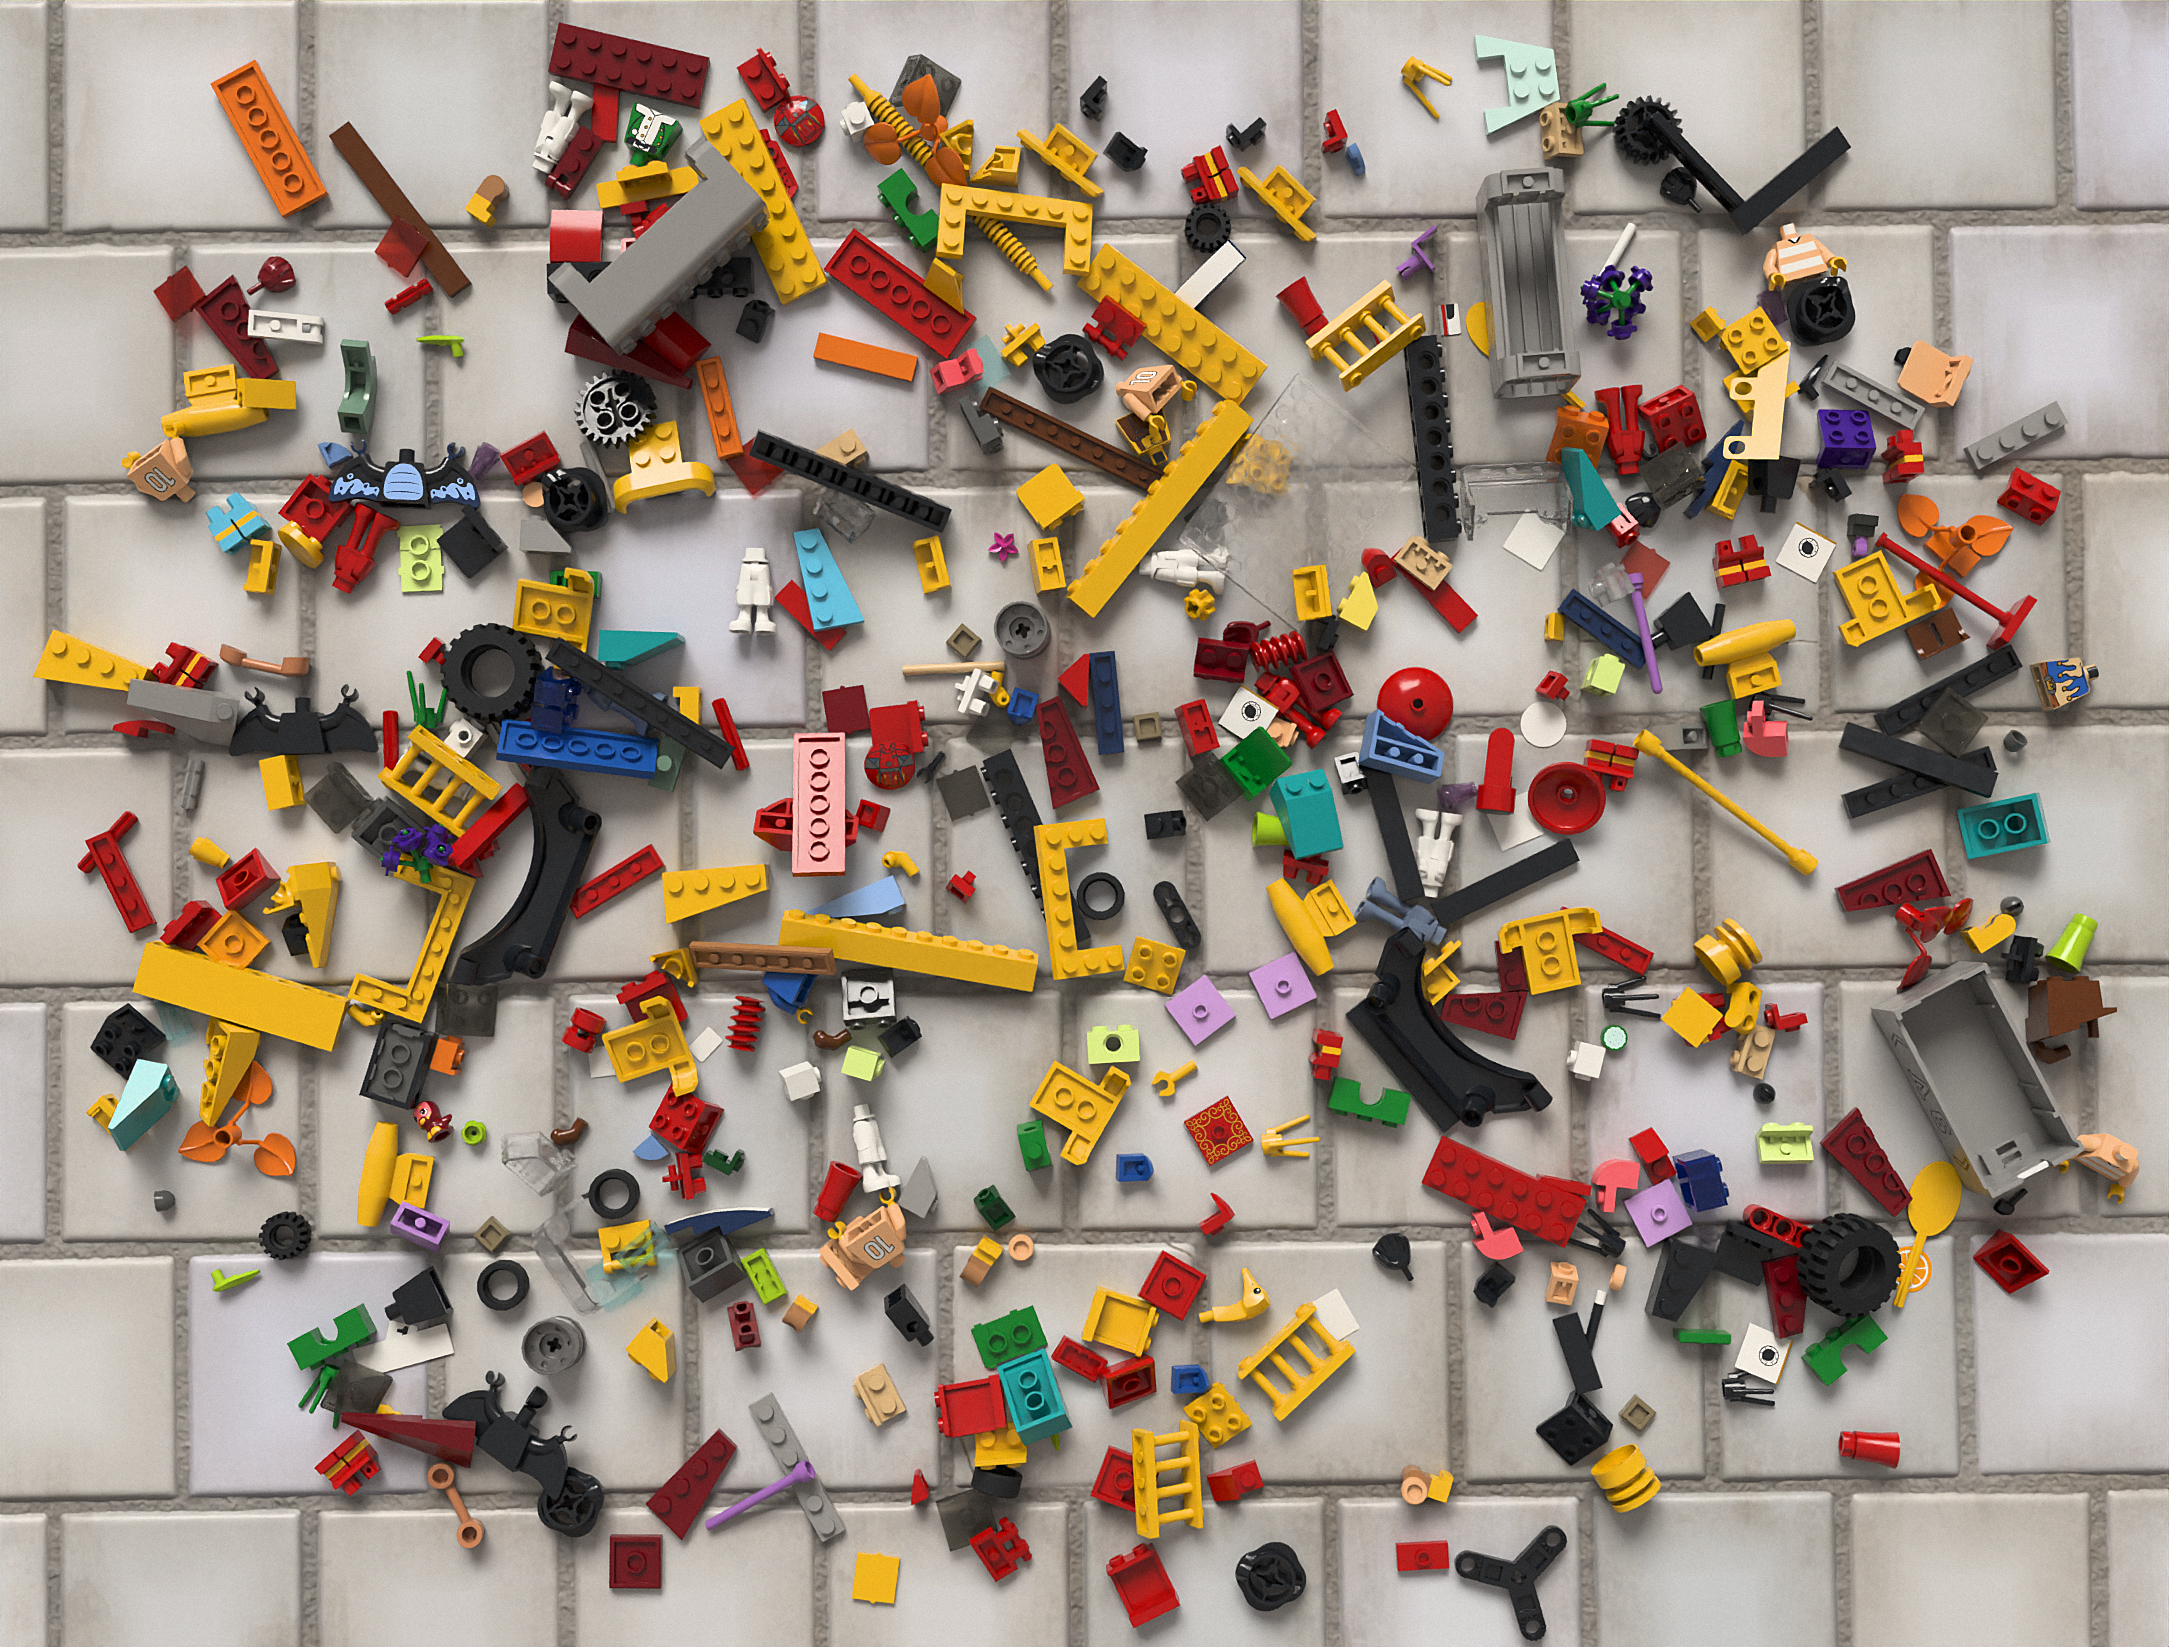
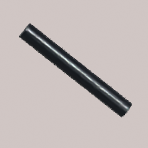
[1702,603,1726,680]

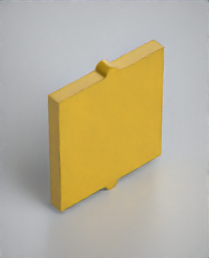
[1661,986,1723,1048]
[852,1552,900,1604]

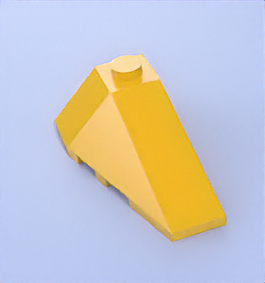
[289,862,341,968]

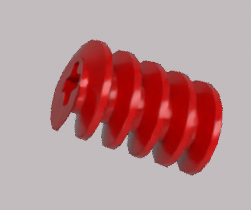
[1250,631,1307,673]
[725,996,766,1052]

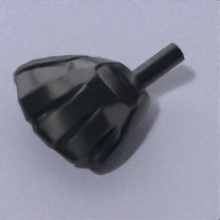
[1660,167,1702,213]
[1625,484,1672,528]
[1372,1233,1414,1281]

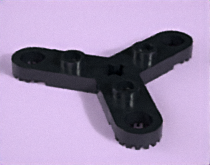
[1454,1525,1567,1641]

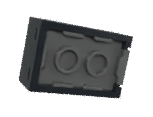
[359,1019,440,1110]

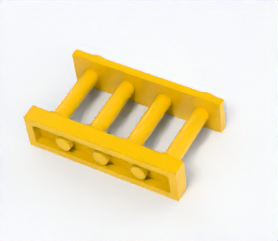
[1305,280,1427,393]
[377,724,503,838]
[1237,1301,1356,1422]
[1131,1420,1204,1539]

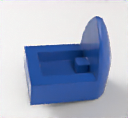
[1007,687,1039,725]
[1116,1153,1154,1182]
[1171,1364,1210,1394]

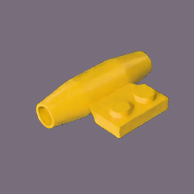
[161,364,270,437]
[1693,619,1796,699]
[1265,877,1357,976]
[357,1121,435,1227]

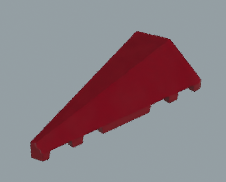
[564,313,693,389]
[341,1412,475,1468]

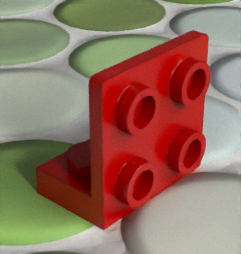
[1637,385,1707,459]
[649,1083,725,1154]

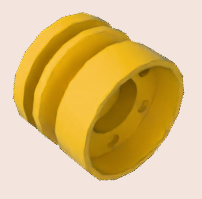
[1693,918,1763,987]
[1591,1444,1662,1513]

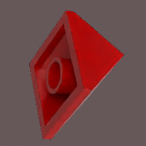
[643,311,712,375]
[1057,654,1090,710]
[215,848,281,911]
[1973,1229,2050,1294]
[1097,1353,1157,1410]

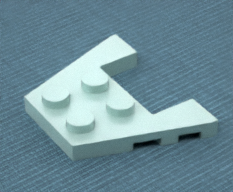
[1474,35,1560,135]

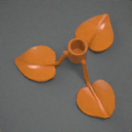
[863,74,968,187]
[1897,493,2014,610]
[178,1060,296,1176]

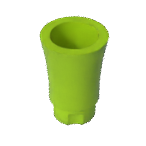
[1252,811,1290,847]
[2045,913,2098,974]

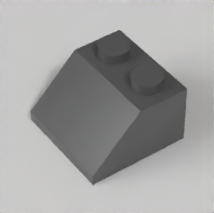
[676,1226,747,1303]

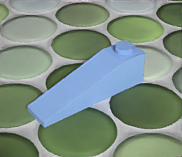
[805,875,906,918]

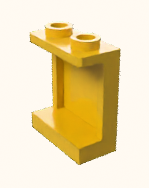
[1081,1285,1159,1358]

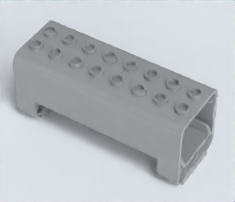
[548,136,770,356]
[1476,167,1581,399]

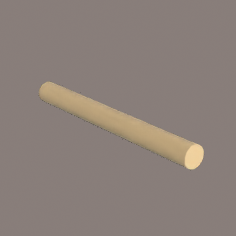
[903,661,1005,676]

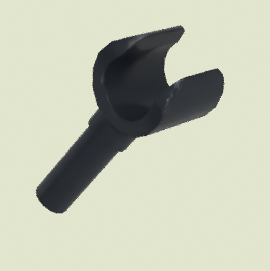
[1894,347,1912,365]
[1642,443,1671,476]
[917,751,946,783]
[1993,1188,2028,1215]

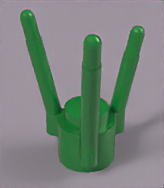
[1565,83,1619,128]
[406,671,448,728]
[298,1364,348,1429]

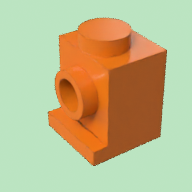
[429,1034,465,1076]

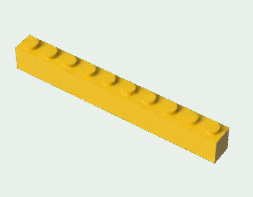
[1065,400,1254,618]
[778,909,1038,992]

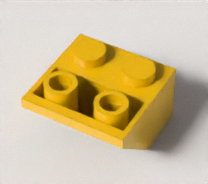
[625,1317,677,1383]

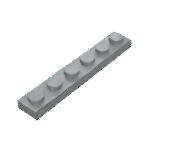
[748,1392,846,1542]

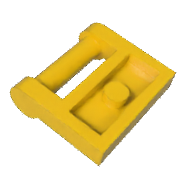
[598,1219,657,1275]

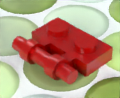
[1082,295,1148,361]
[969,1517,1032,1582]

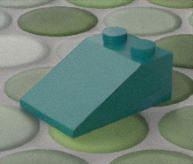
[1561,447,1622,531]
[598,630,685,671]
[1269,769,1344,860]
[1957,793,2051,859]
[108,1059,180,1151]
[997,1348,1073,1446]

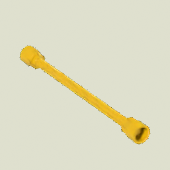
[1632,729,1818,876]

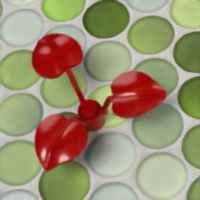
[1895,898,1974,990]

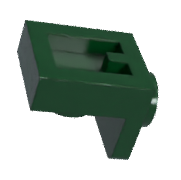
[702,1149,745,1176]
[973,1185,1016,1231]

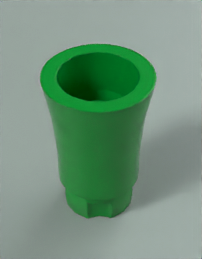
[1699,699,1742,758]

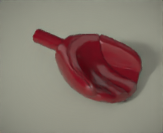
[247,256,296,296]
[1223,620,1271,654]

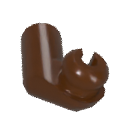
[813,1028,853,1051]
[2031,1041,2071,1064]
[550,1117,588,1146]

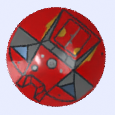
[774,95,825,148]
[864,741,915,790]

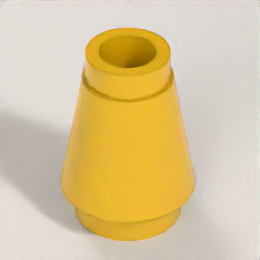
[188,836,231,869]

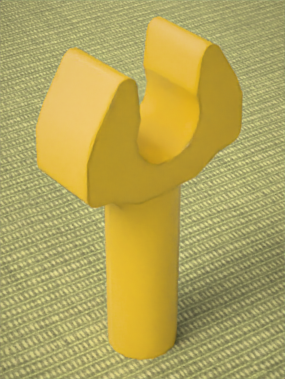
[1152,1060,1198,1096]

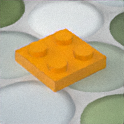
[197,910,272,970]

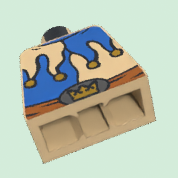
[2030,658,2099,711]

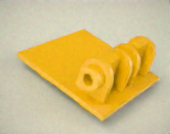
[1717,306,1788,375]
[1123,936,1186,995]
[1183,1381,1253,1449]

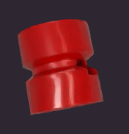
[561,1007,607,1054]

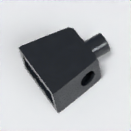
[1748,455,1801,514]
[1651,592,1715,651]
[385,1266,453,1325]
[884,1283,934,1347]

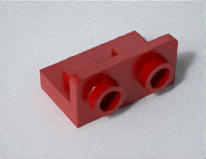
[736,47,790,113]

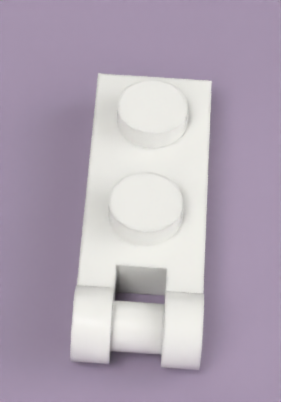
[248,310,324,345]

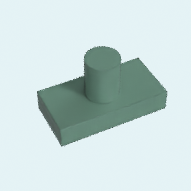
[648,736,687,793]

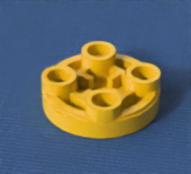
[277,521,324,568]

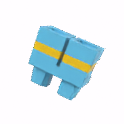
[206,492,272,555]

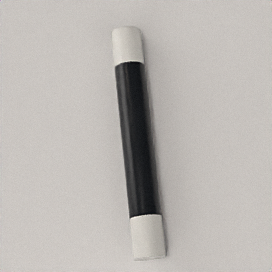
[1586,1290,1607,1353]

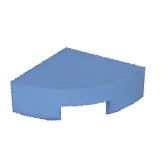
[1345,143,1365,176]
[318,442,354,469]
[632,1134,670,1160]

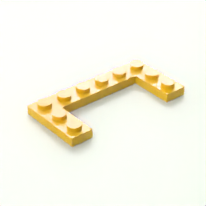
[936,183,1093,277]
[1033,818,1125,980]
[348,852,477,1023]

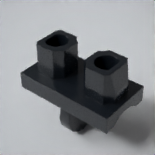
[2000,935,2044,984]

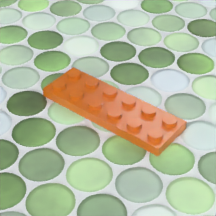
[210,60,329,219]

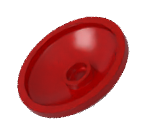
[1377,667,1453,741]
[1528,762,1606,835]

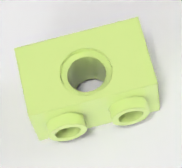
[1581,654,1625,698]
[1087,1024,1140,1064]
[841,1045,885,1081]

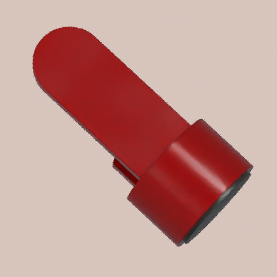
[1475,728,1517,815]

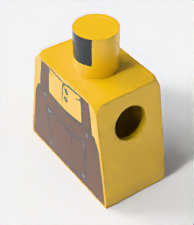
[1116,407,1171,466]

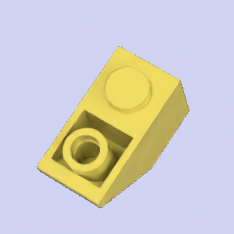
[1336,571,1378,633]

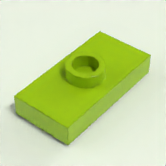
[741,1247,788,1305]

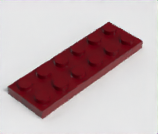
[548,22,710,109]

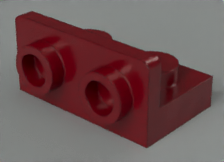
[1193,637,1249,683]

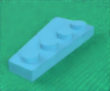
[793,528,865,632]

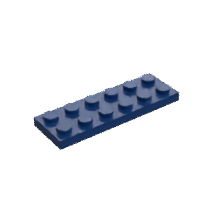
[496,719,659,780]

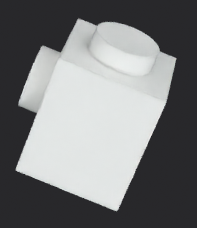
[839,101,874,143]
[444,718,489,759]
[1567,1041,1606,1081]
[779,1061,821,1101]

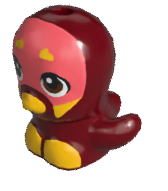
[413,1100,453,1143]

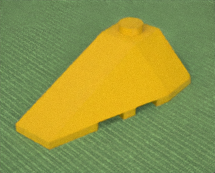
[199,1015,261,1127]

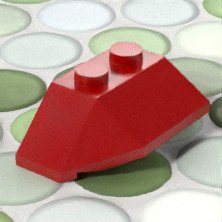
[753,798,859,852]

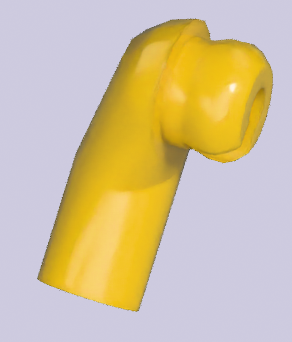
[988,671,1010,708]
[882,851,919,877]
[347,1003,386,1027]

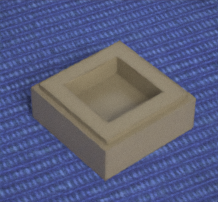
[946,623,982,659]
[1133,712,1162,741]
[473,1216,511,1253]
[1619,1394,1657,1432]

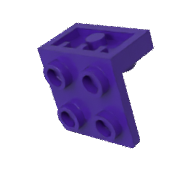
[1816,409,1876,469]

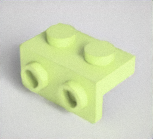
[1756,1123,1814,1164]

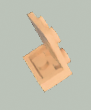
[1897,340,1974,408]
[818,1216,876,1291]

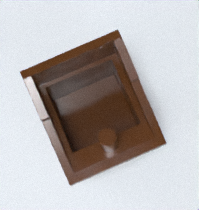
[2025,976,2117,1043]

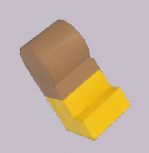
[465,175,509,228]
[959,1235,1003,1288]
[782,1294,819,1333]
[1401,1465,1454,1503]

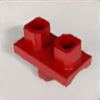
[1282,849,1329,886]
[662,1152,706,1200]

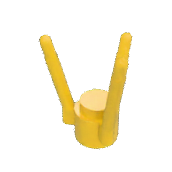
[1400,56,1453,119]
[1261,1115,1320,1157]

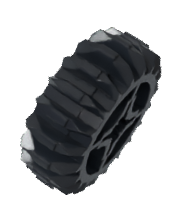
[1613,95,1683,166]

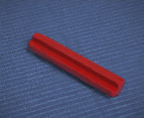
[712,698,750,771]
[383,710,399,771]
[77,811,138,874]

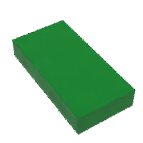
[1673,1328,1731,1345]

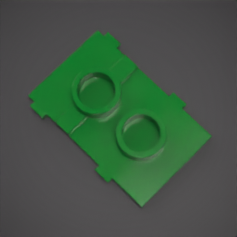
[971,1305,1048,1369]

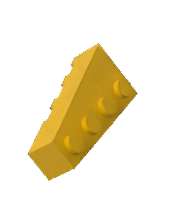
[33,630,156,692]
[662,864,771,924]

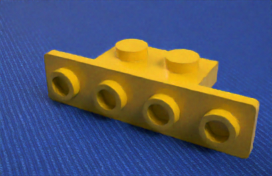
[1016,123,1104,198]
[596,161,699,210]
[1236,165,1317,242]
[1424,940,1462,1006]

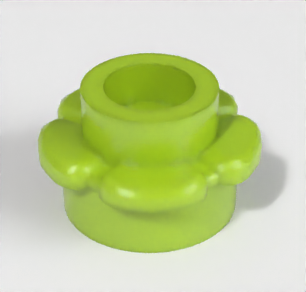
[461,1120,487,1146]

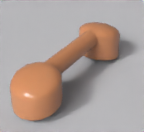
[219,644,311,678]
[427,1462,485,1548]

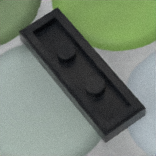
[1552,1311,1603,1395]

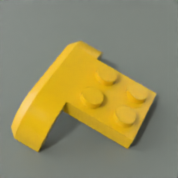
[613,420,716,514]
[1832,550,1941,647]
[512,567,594,670]
[1497,907,1603,995]
[601,996,699,1097]
[1029,1060,1131,1165]

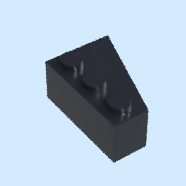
[1644,1237,1722,1322]

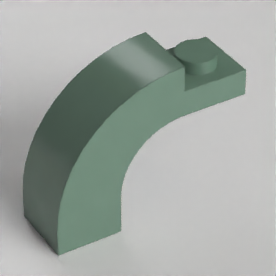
[337,339,377,435]

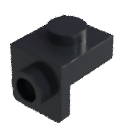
[1226,117,1267,152]
[1103,132,1148,172]
[735,300,775,344]
[1315,614,1340,653]
[1144,810,1187,840]
[282,913,309,956]
[877,1016,922,1058]
[1473,1261,1516,1308]

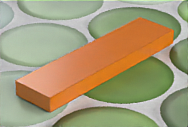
[813,332,918,383]
[695,356,744,461]

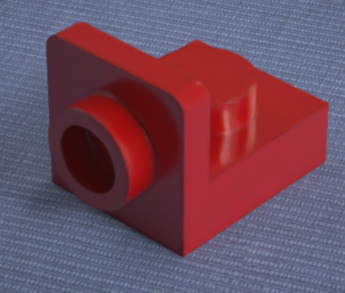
[1321,109,1348,154]
[1604,503,1640,549]

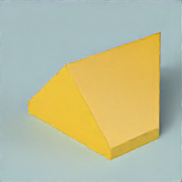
[939,119,974,177]
[967,145,1021,187]
[923,257,965,315]
[263,867,302,914]
[649,947,698,988]

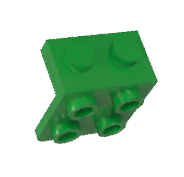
[1216,726,1292,802]

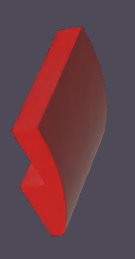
[549,210,604,263]

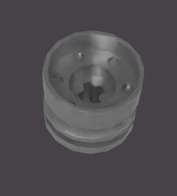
[994,601,1052,660]
[521,1315,586,1375]

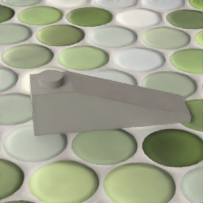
[127,678,240,746]

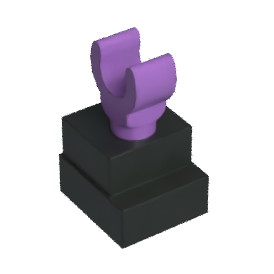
[1847,513,1879,557]

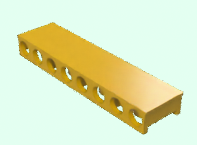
[132,940,352,1052]

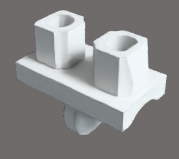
[954,668,999,717]

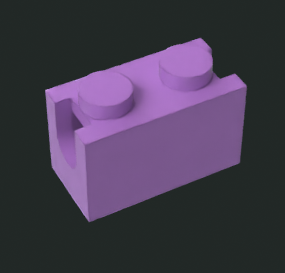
[390,1201,450,1253]

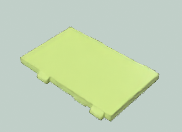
[397,524,445,592]

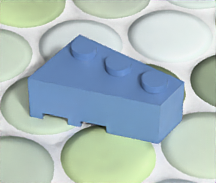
[1358,709,1445,784]

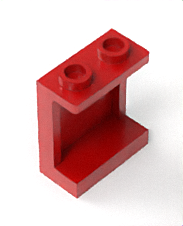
[934,1374,1008,1439]
[1106,1543,1180,1628]

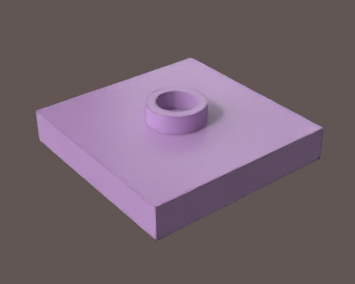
[1248,951,1317,1019]
[1164,974,1236,1046]
[1622,1178,1693,1247]

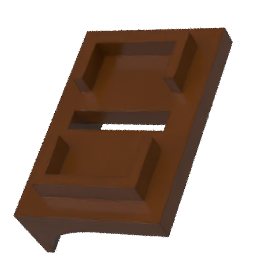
[1904,607,1971,661]

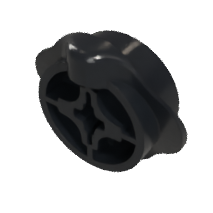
[1787,276,1855,347]
[1032,334,1104,404]
[541,467,608,533]
[537,1466,605,1538]
[1235,1542,1306,1612]

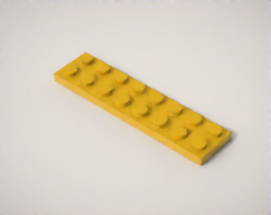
[699,98,829,305]
[1076,242,1268,406]

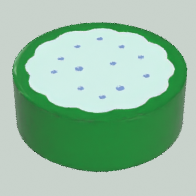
[1600,1025,1628,1051]

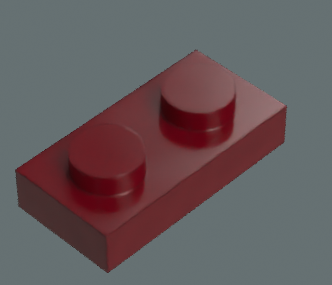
[1494,940,1527,992]

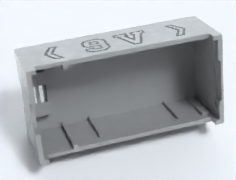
[1870,961,2085,1199]

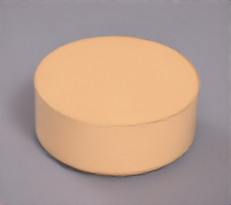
[522,482,544,508]
[1008,1234,1034,1261]
[1609,1264,1626,1292]
[1401,1477,1428,1505]

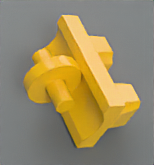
[1000,322,1046,369]

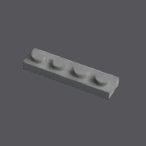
[1821,360,1925,430]
[1963,401,2068,471]

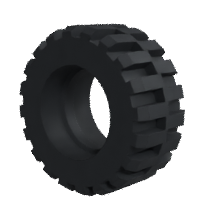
[440,623,545,723]
[1796,1213,1902,1318]

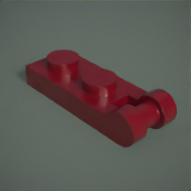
[545,125,606,200]

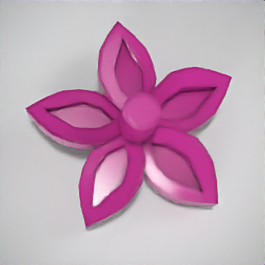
[988,533,1019,562]

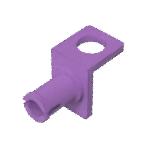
[1396,225,1437,281]

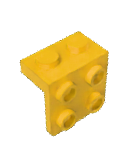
[1016,463,1085,533]

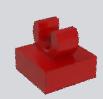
[620,200,650,227]
[418,637,446,665]
[1535,671,1570,701]
[946,870,976,904]

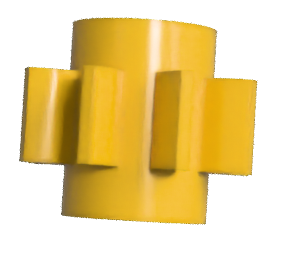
[1183,588,1216,621]

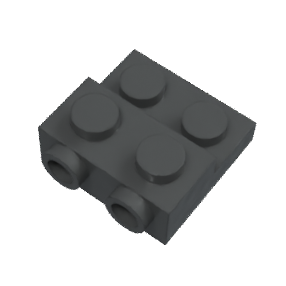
[959,395,1004,455]
[351,795,427,860]
[841,967,897,1031]

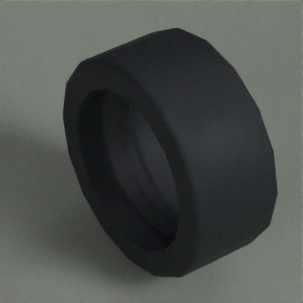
[1076,872,1125,920]
[588,1169,640,1220]
[477,1260,529,1311]
[971,1465,1023,1499]

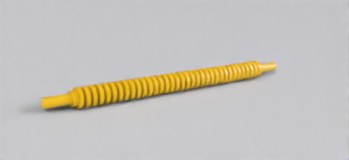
[848,74,1054,292]

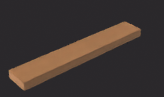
[689,941,837,975]

